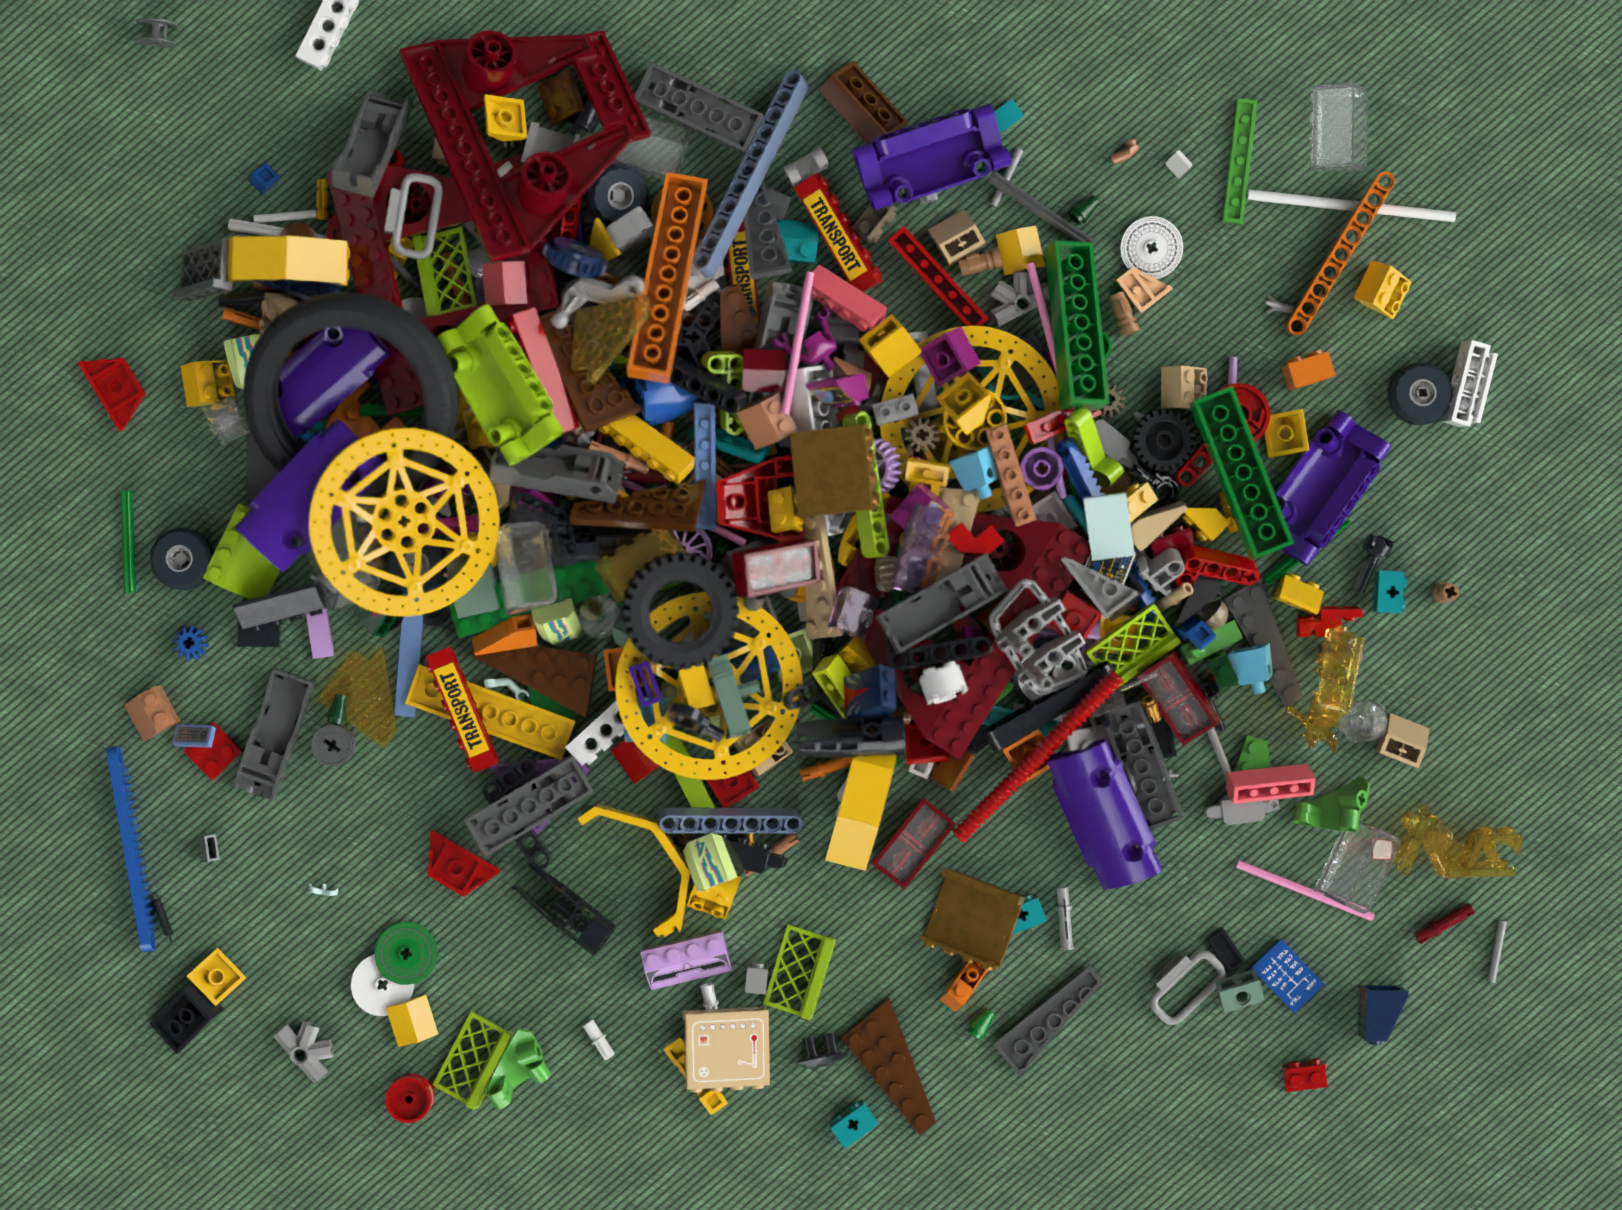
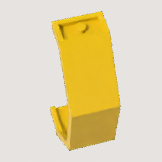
[208,236,350,286]
[825,755,897,871]
[577,804,691,937]

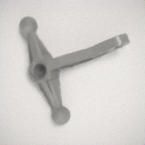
[551,276,645,328]

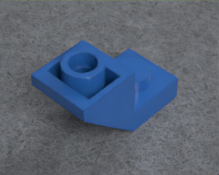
[1171,617,1216,650]

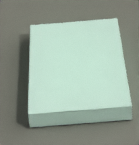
[1083,492,1135,561]

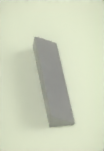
[909,331,938,413]

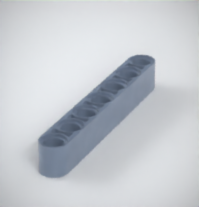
[657,808,803,833]

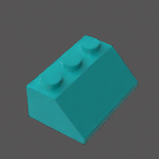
[777,219,819,265]

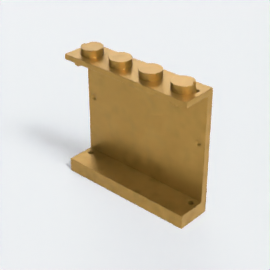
[790,424,880,518]
[919,868,1025,971]

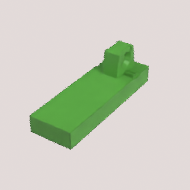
[1179,620,1243,666]

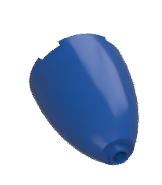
[629,371,705,426]

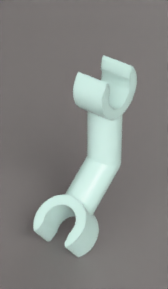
[484,677,529,700]

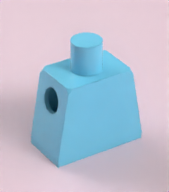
[949,446,998,499]
[1227,643,1273,694]

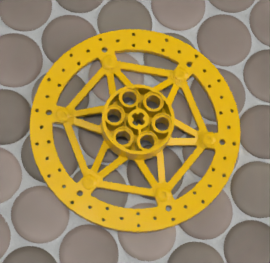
[880,326,1065,513]
[309,428,500,616]
[615,592,803,780]

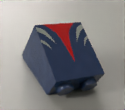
[844,664,896,718]
[1358,985,1409,1045]

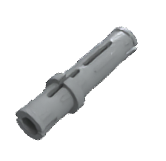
[1055,886,1074,950]

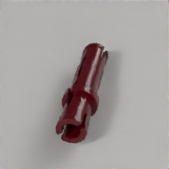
[1414,902,1475,944]

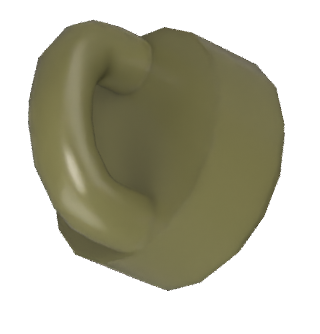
[580,598,603,621]

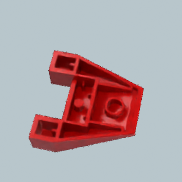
[715,456,804,541]

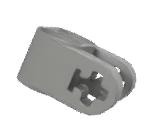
[783,147,829,187]

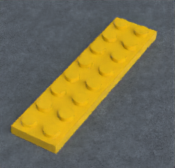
[405,664,576,760]

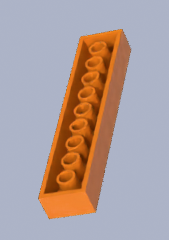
[627,172,708,384]

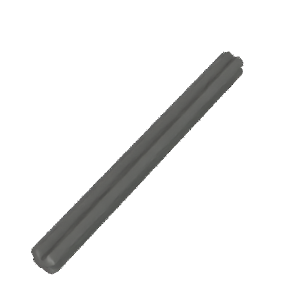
[988,171,1095,245]

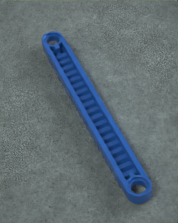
[1056,438,1160,628]
[107,746,157,952]

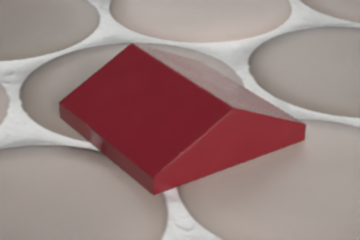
[742,349,786,393]

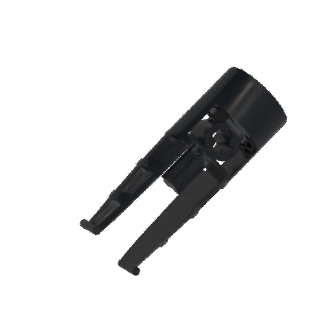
[548,526,659,566]
[796,716,905,758]
[511,863,617,956]

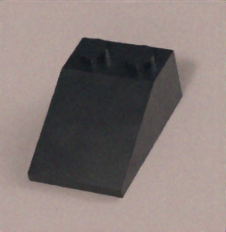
[150,983,225,1055]

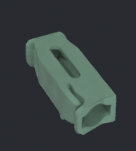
[706,654,760,739]

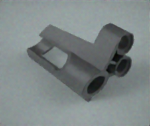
[801,315,865,369]

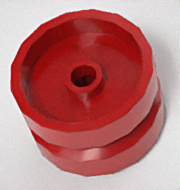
[385,1073,435,1123]

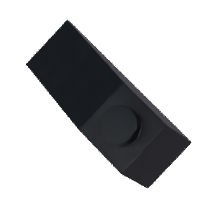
[1172,574,1224,628]

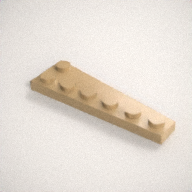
[929,488,980,587]
[803,515,843,639]

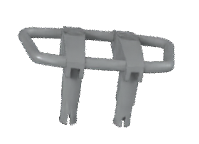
[989,579,1087,696]

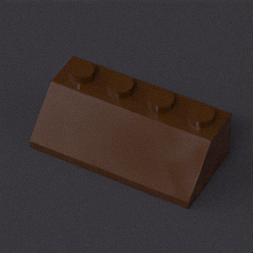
[819,61,909,144]

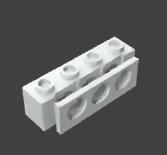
[296,0,359,71]
[1441,340,1498,427]
[565,701,625,766]

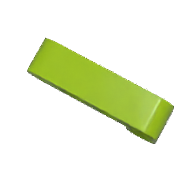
[702,351,745,436]
[1064,406,1124,487]

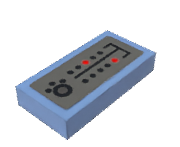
[172,724,216,748]

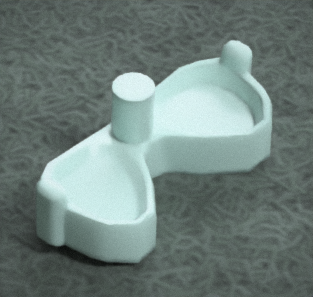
[308,884,338,896]

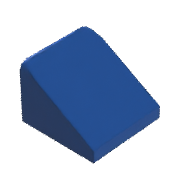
[249,163,280,195]

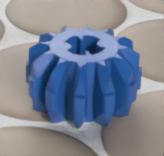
[172,625,209,661]

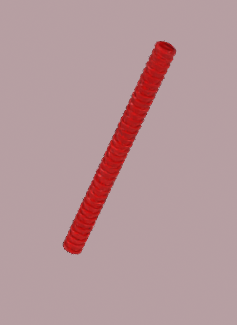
[952,670,1124,843]

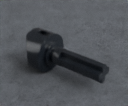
[1353,534,1393,593]

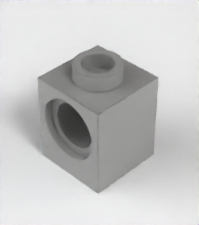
[745,962,768,994]

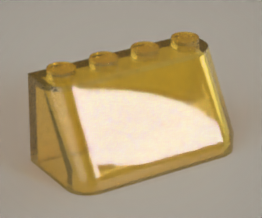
[595,529,687,603]

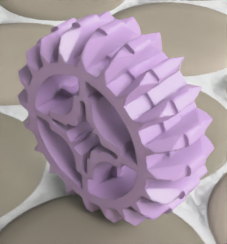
[873,438,903,493]

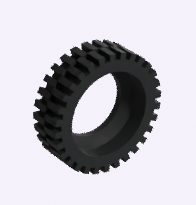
[621,552,739,670]

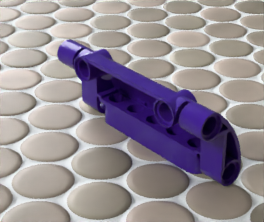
[852,104,1012,210]
[278,327,391,438]
[1275,410,1392,566]
[235,418,384,572]
[1046,739,1162,889]

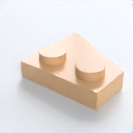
[1115,267,1173,314]

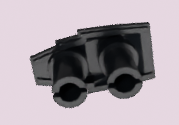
[798,1033,848,1070]

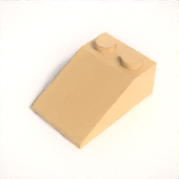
[1130,500,1188,552]

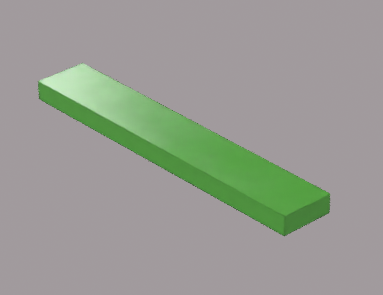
[1221,98,1258,225]

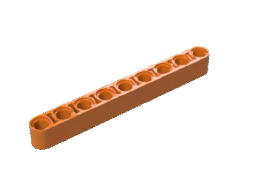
[1285,172,1395,336]

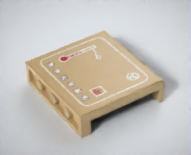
[682,1007,770,1093]

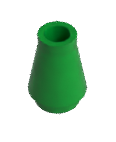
[966,1008,995,1040]

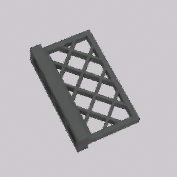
[172,238,233,303]

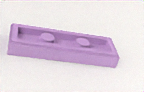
[306,594,335,659]

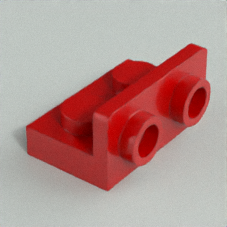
[1282,1058,1328,1092]

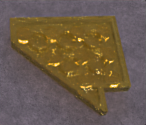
[571,295,650,385]
[317,647,398,748]

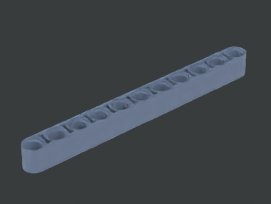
[692,70,809,278]

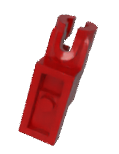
[1296,606,1363,637]

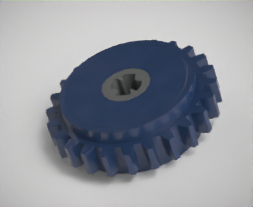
[542,237,609,278]

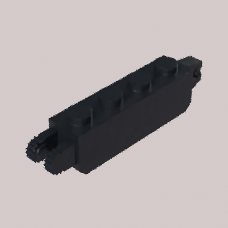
[674,833,788,874]

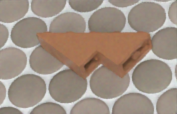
[986,423,1036,527]

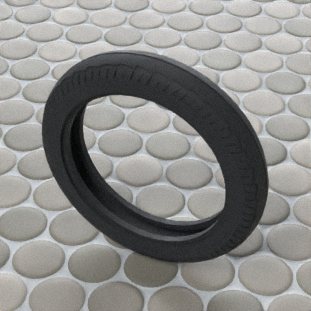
[243,292,458,504]

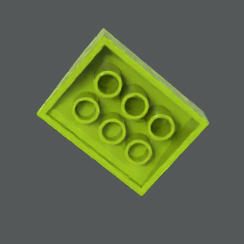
[203,502,280,599]

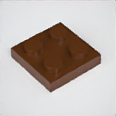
[538,70,584,125]

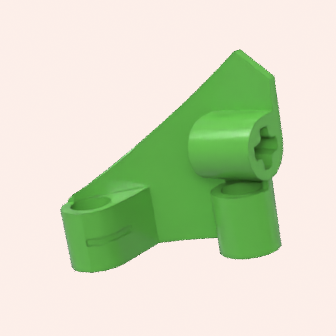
[1292,775,1370,832]
[486,1028,551,1109]

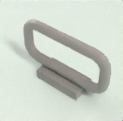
[384,173,443,259]
[1150,951,1226,1025]

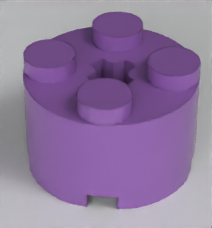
[1021,447,1063,490]

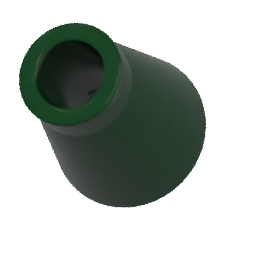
[1069,195,1100,225]
[326,694,348,726]

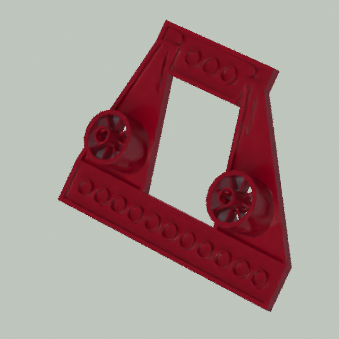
[399,30,651,262]
[327,165,562,416]
[835,494,1091,759]

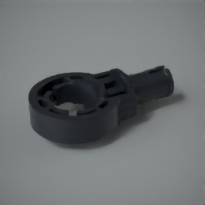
[1129,463,1180,509]
[667,703,725,742]

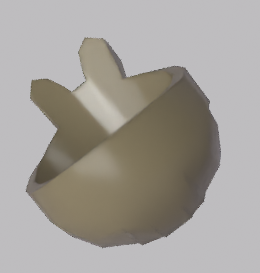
[1193,600,1228,630]

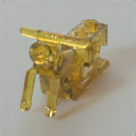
[1285,626,1365,753]
[1393,803,1523,878]

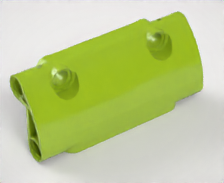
[436,304,564,466]

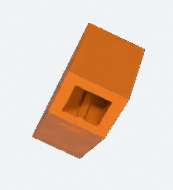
[472,614,537,656]
[939,961,988,1012]

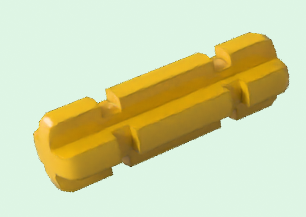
[316,179,329,220]

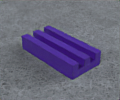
[628,660,663,707]

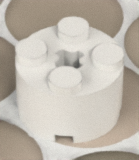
[919,661,968,705]

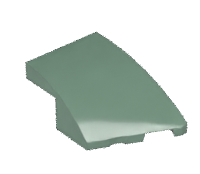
[445,553,500,618]

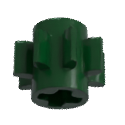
[712,537,737,561]

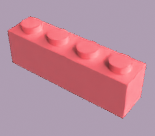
[811,265,887,333]
[1226,764,1316,804]

